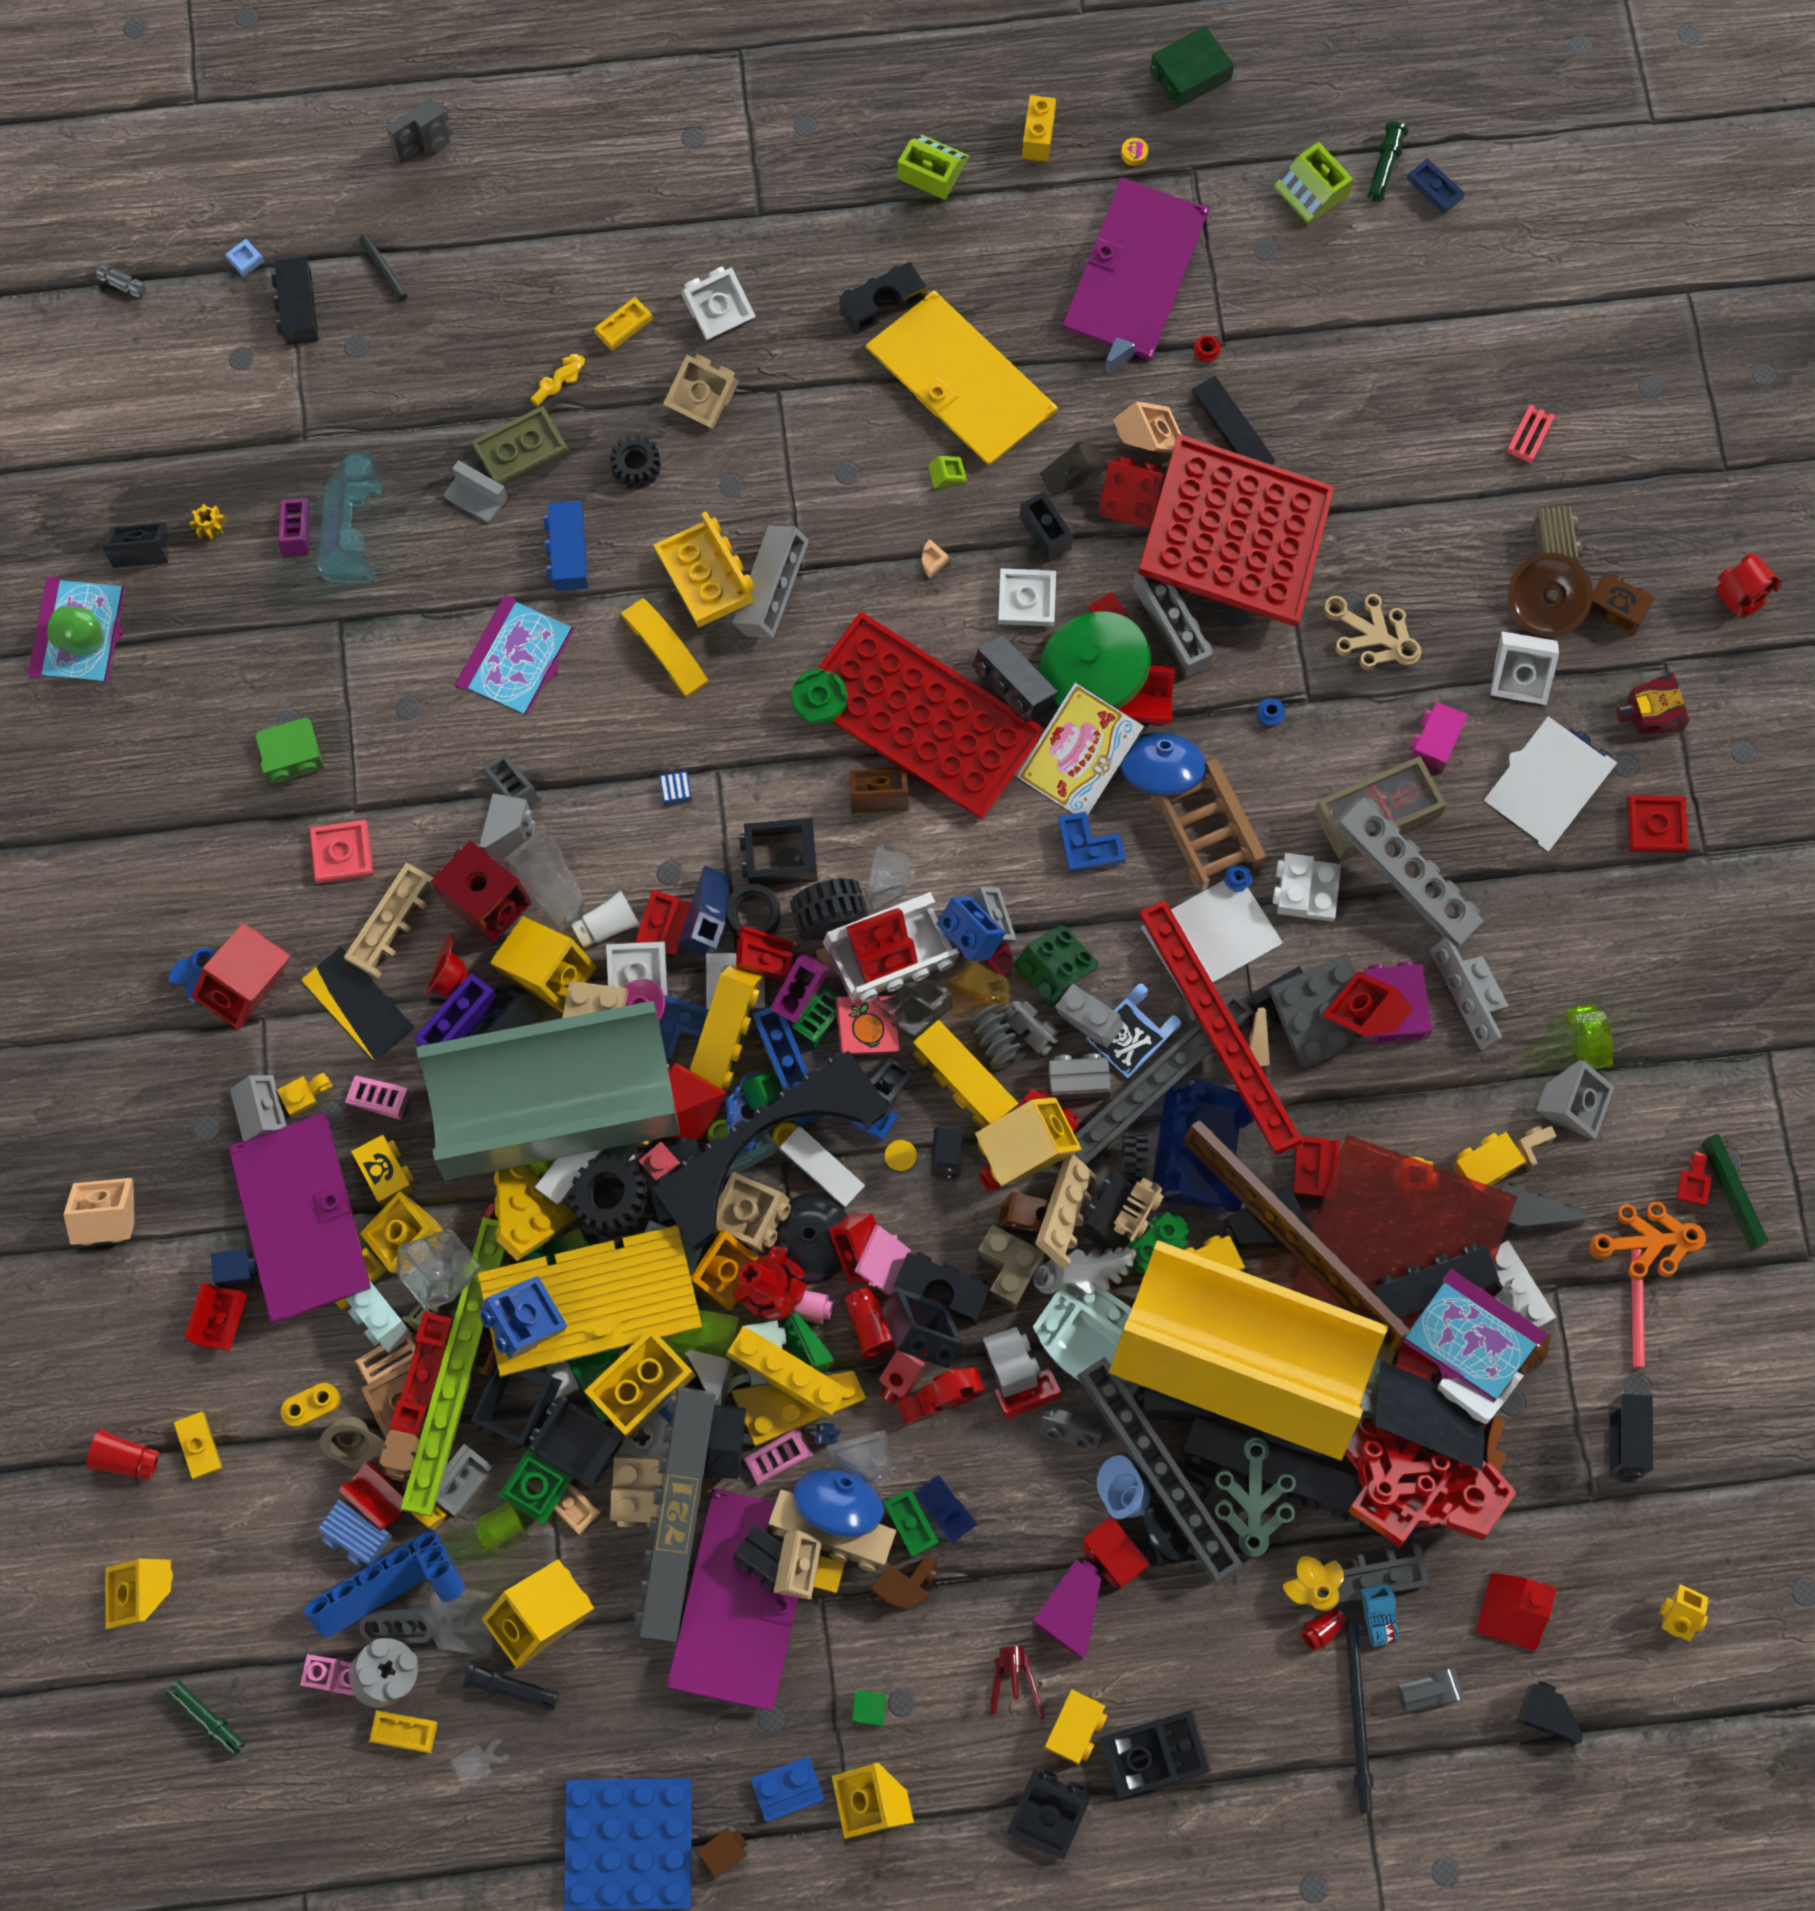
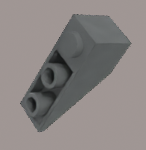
[1488,1183,1589,1233]

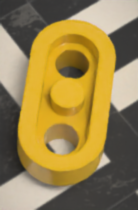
[281,1383,341,1428]

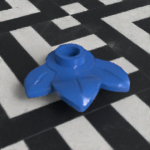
[169,947,216,1004]

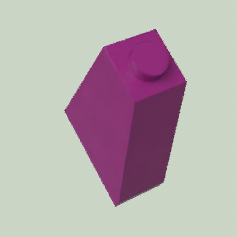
[770,953,832,1023]
[1032,1560,1101,1660]

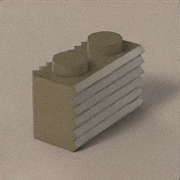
[1534,506,1582,561]

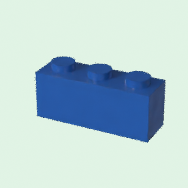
[543,501,588,591]

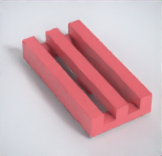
[1506,404,1555,464]

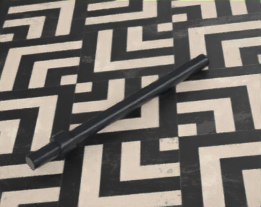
[1346,1622,1374,1814]

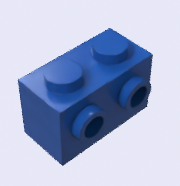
[936,896,1006,961]

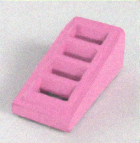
[345,1075,411,1120]
[743,1429,814,1486]

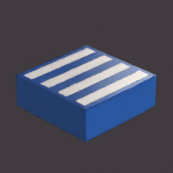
[659,771,692,805]

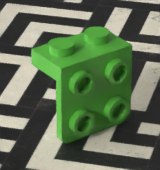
[256,718,325,785]

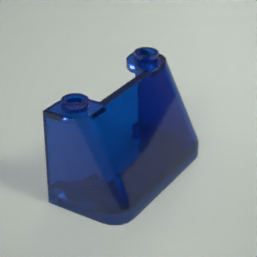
[1151,1079,1254,1213]

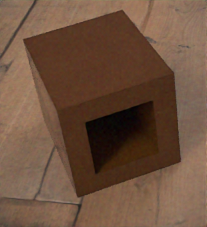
[697,1828,748,1878]

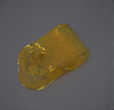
[952,960,1010,1007]

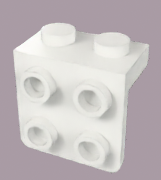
[1437,1371,1524,1424]

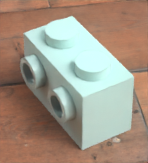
[345,1280,413,1353]

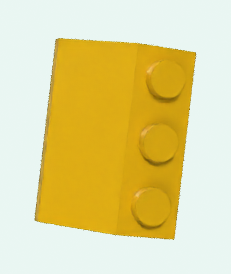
[584,1328,696,1439]

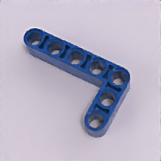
[304,1530,465,1638]

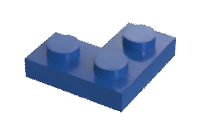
[1058,812,1126,873]
[659,995,709,1058]

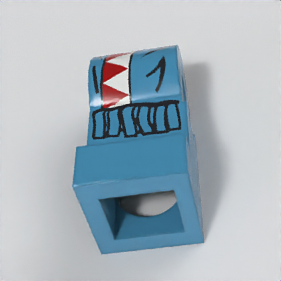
[1361,1584,1398,1648]

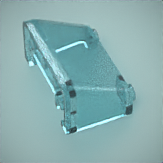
[318,452,382,583]

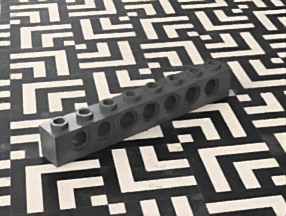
[1077,1357,1243,1582]

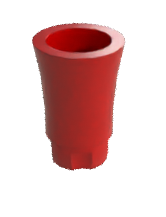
[845,1287,895,1359]
[86,1428,160,1480]

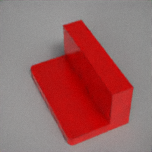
[338,1460,406,1530]

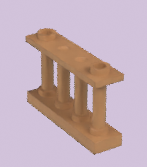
[1151,758,1266,892]

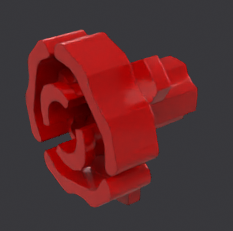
[733,1246,807,1321]

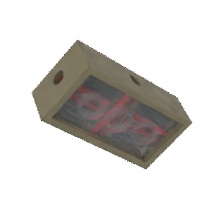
[1314,756,1446,861]

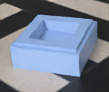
[225,239,264,277]

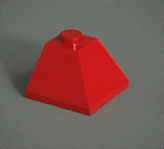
[1323,971,1413,1037]
[668,1063,726,1140]
[1475,1572,1557,1651]

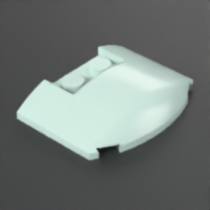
[1033,1284,1140,1396]

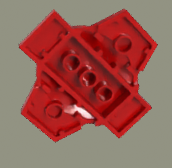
[1344,1389,1517,1548]

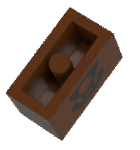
[1589,572,1655,635]

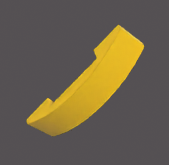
[620,598,709,698]

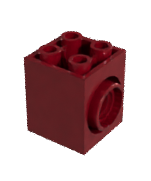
[430,840,532,944]

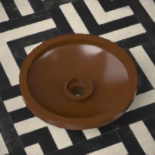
[1508,553,1593,637]

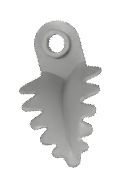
[1033,1247,1136,1295]

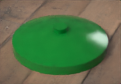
[1039,612,1151,709]

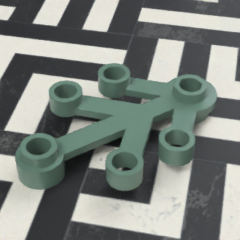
[1215,1436,1296,1557]

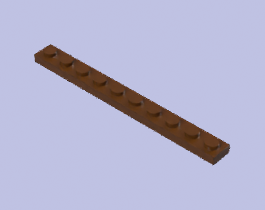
[1183,1120,1410,1352]

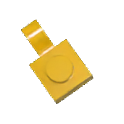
[277,1073,333,1117]

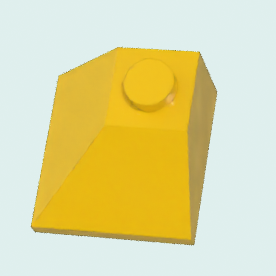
[360,1191,450,1273]
[105,1559,173,1629]
[831,1763,914,1839]

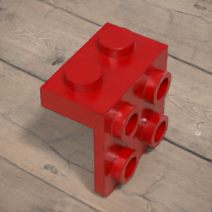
[1098,456,1165,527]
[1117,666,1175,726]

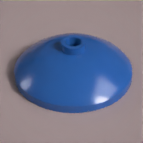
[1120,732,1206,796]
[793,1468,884,1537]

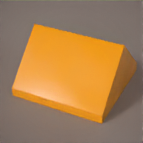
[691,1229,758,1311]

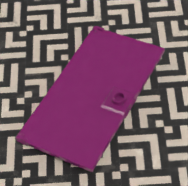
[1062,177,1210,360]
[228,1112,371,1325]
[666,1489,798,1711]

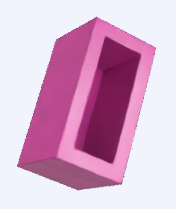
[1410,701,1468,773]

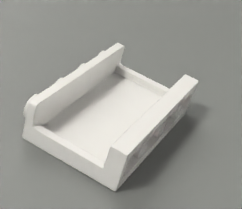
[823,892,960,1003]

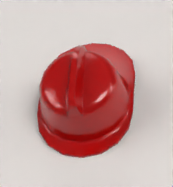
[424,933,468,998]

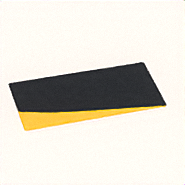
[302,947,414,1060]

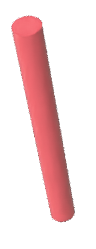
[1631,1249,1645,1369]

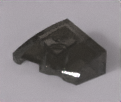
[872,979,952,1041]

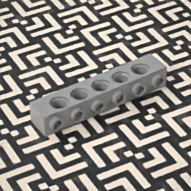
[1333,797,1484,946]

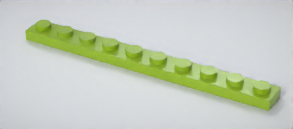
[401,1217,507,1517]

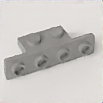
[1430,937,1509,1050]

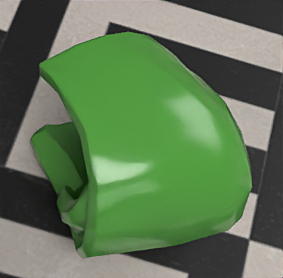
[47,606,105,656]

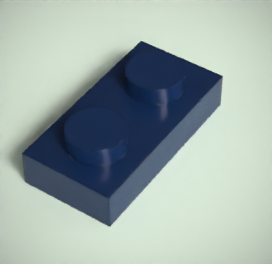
[1407,158,1465,214]

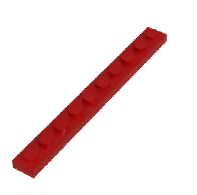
[1139,900,1302,1156]

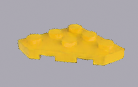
[494,1165,578,1261]

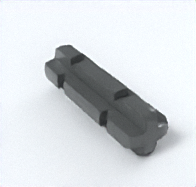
[94,264,146,297]

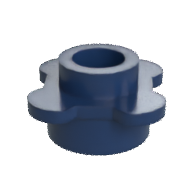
[810,1423,841,1444]

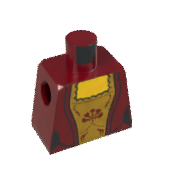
[1616,672,1690,734]

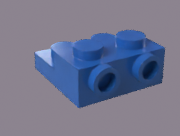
[480,1276,567,1359]

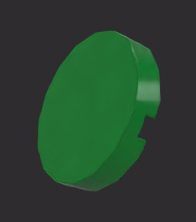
[791,669,847,725]

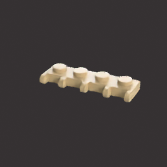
[344,862,433,979]
[1035,1155,1098,1268]

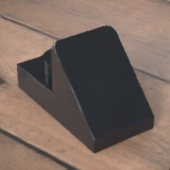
[870,1058,914,1110]

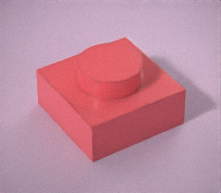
[638,1142,680,1182]

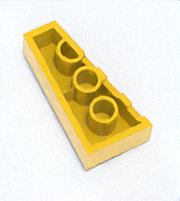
[690,965,762,1090]

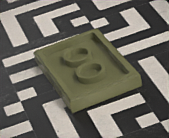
[470,406,569,486]

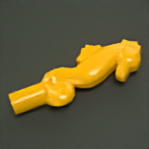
[530,354,585,407]

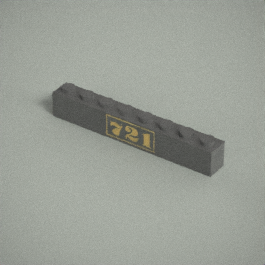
[633,1387,716,1642]

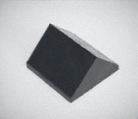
[103,522,168,568]

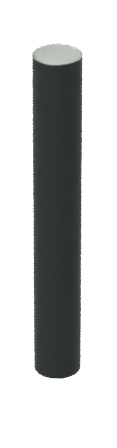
[359,233,408,302]

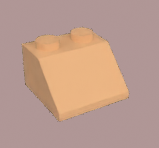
[63,1178,134,1245]

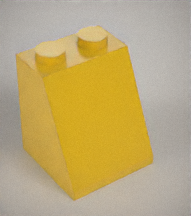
[490,916,597,1013]
[975,1097,1082,1186]
[481,1559,594,1669]

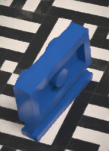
[751,1756,825,1823]

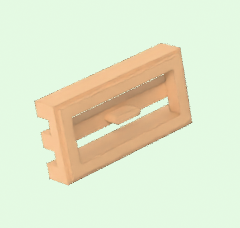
[355,1336,416,1385]

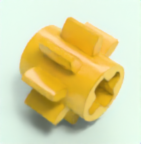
[189,504,226,540]

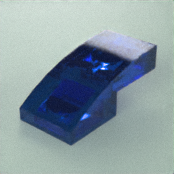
[914,1474,977,1543]

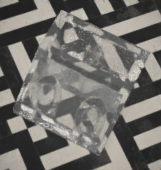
[396,1228,481,1311]

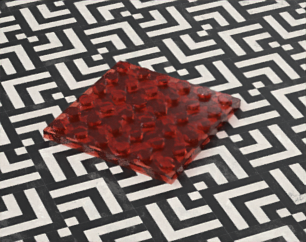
[1291,1134,1517,1343]

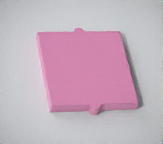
[855,1225,911,1295]

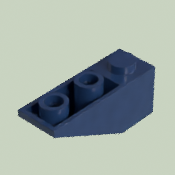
[677,865,730,955]

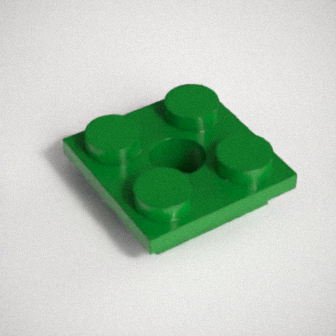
[497,1450,574,1526]

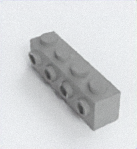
[732,526,809,638]
[1133,572,1214,679]

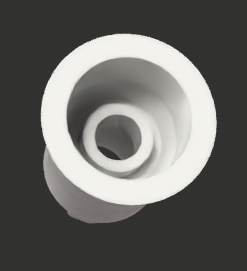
[571,890,640,949]

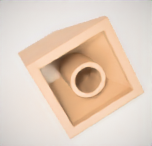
[1113,401,1182,454]

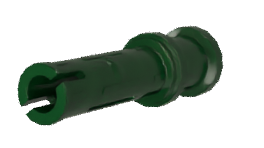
[1367,121,1409,202]

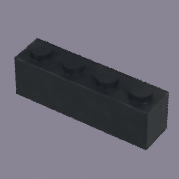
[1370,1242,1500,1318]

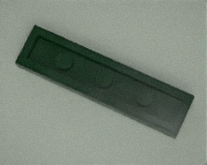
[1701,1133,1768,1252]

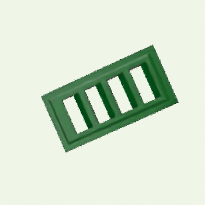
[791,986,842,1049]
[782,1312,835,1374]

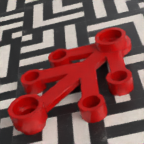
[1362,1427,1450,1508]

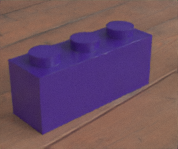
[413,973,497,1047]

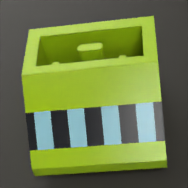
[898,134,969,200]
[1274,142,1353,225]

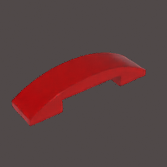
[389,1311,453,1437]

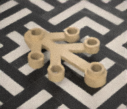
[1324,594,1421,670]

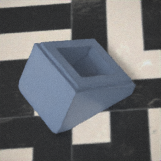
[1105,337,1135,375]

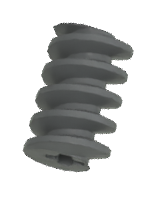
[969,1003,1026,1070]

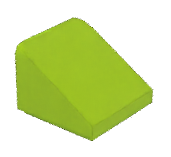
[928,456,967,489]

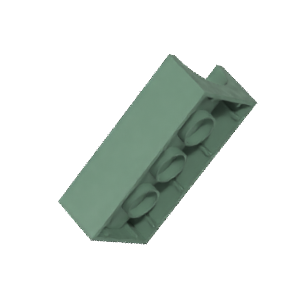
[416,1001,680,1181]

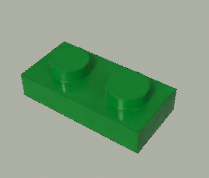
[883,1488,939,1558]

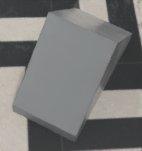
[686,1350,735,1406]

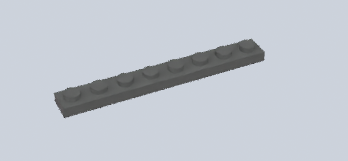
[1074,991,1254,1166]

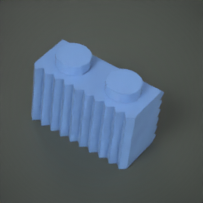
[318,1499,393,1567]

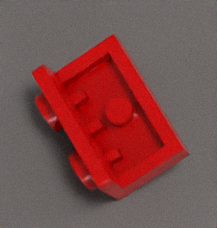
[185,1282,247,1352]

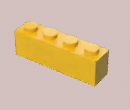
[912,1020,1018,1129]
[726,1325,848,1419]

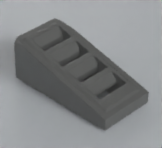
[482,753,539,807]

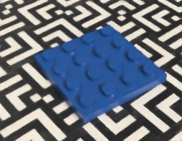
[564,1778,692,1911]

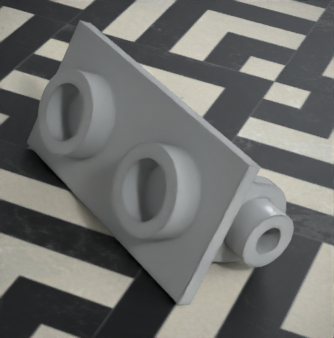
[1005,1001,1062,1056]

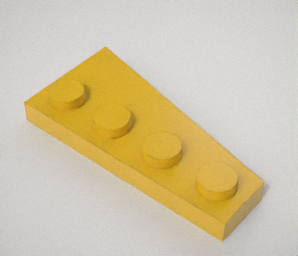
[731,1371,866,1448]

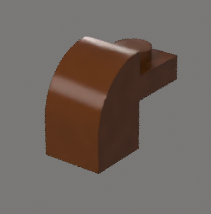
[871,1554,939,1610]

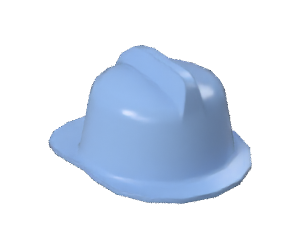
[1097,1455,1151,1520]

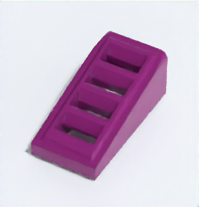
[278,498,310,556]

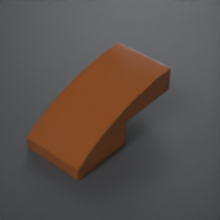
[1483,1417,1507,1473]

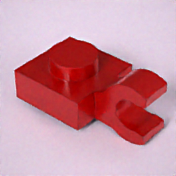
[1675,1152,1712,1207]

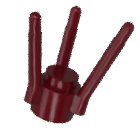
[990,1646,1045,1719]

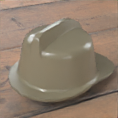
[319,1417,387,1471]

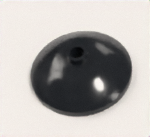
[766,1195,848,1283]

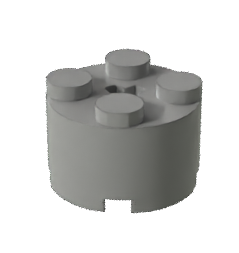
[348,1638,418,1708]

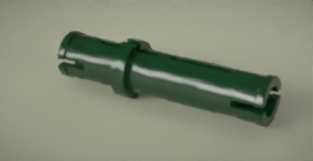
[166,1680,246,1758]

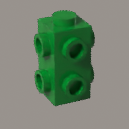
[1126,1211,1189,1277]

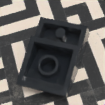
[1100,1710,1212,1799]

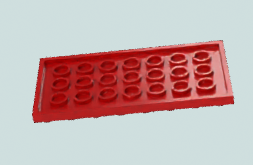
[817,611,1046,821]

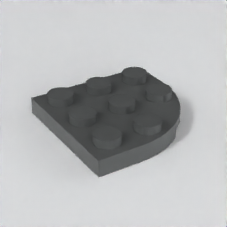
[1268,954,1356,1069]

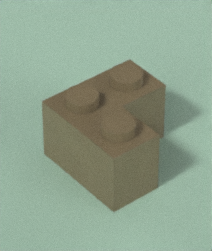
[977,1224,1045,1311]

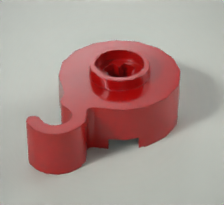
[897,1367,986,1426]

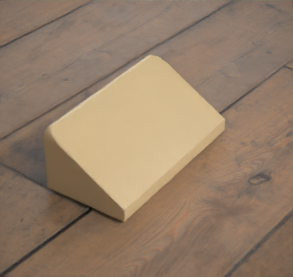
[774,1530,822,1600]

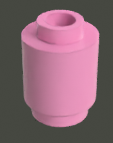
[789,1290,833,1324]

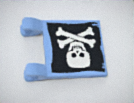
[1086,984,1181,1079]

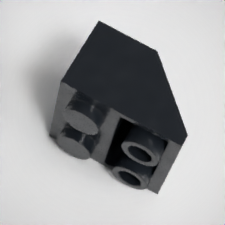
[1083,1172,1143,1253]

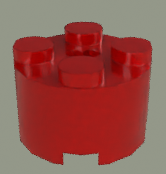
[1715,552,1782,619]

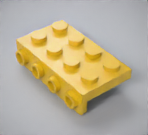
[653,511,755,628]

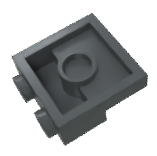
[386,98,453,163]

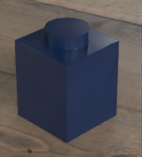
[211,1249,258,1288]

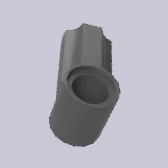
[1398,1668,1465,1712]

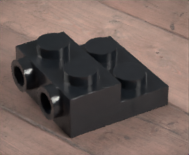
[1007,1769,1091,1860]

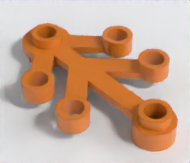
[1589,1201,1706,1280]

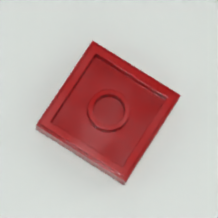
[1627,795,1689,853]

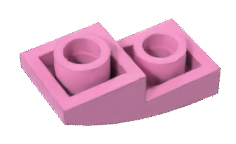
[300,1654,355,1696]

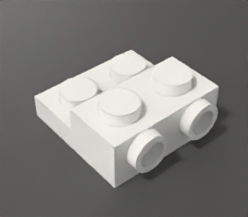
[681,267,756,341]
[1273,853,1341,922]

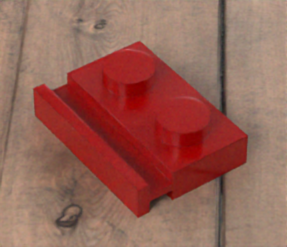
[635,889,691,958]
[736,926,793,983]
[1292,1136,1340,1200]

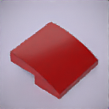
[846,908,918,984]

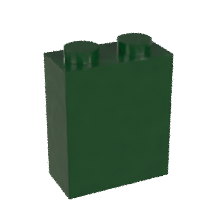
[1149,25,1234,108]

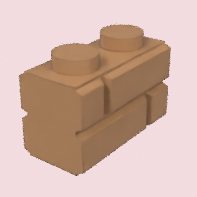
[379,1430,420,1484]

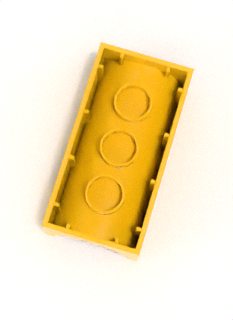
[1109,1240,1388,1461]

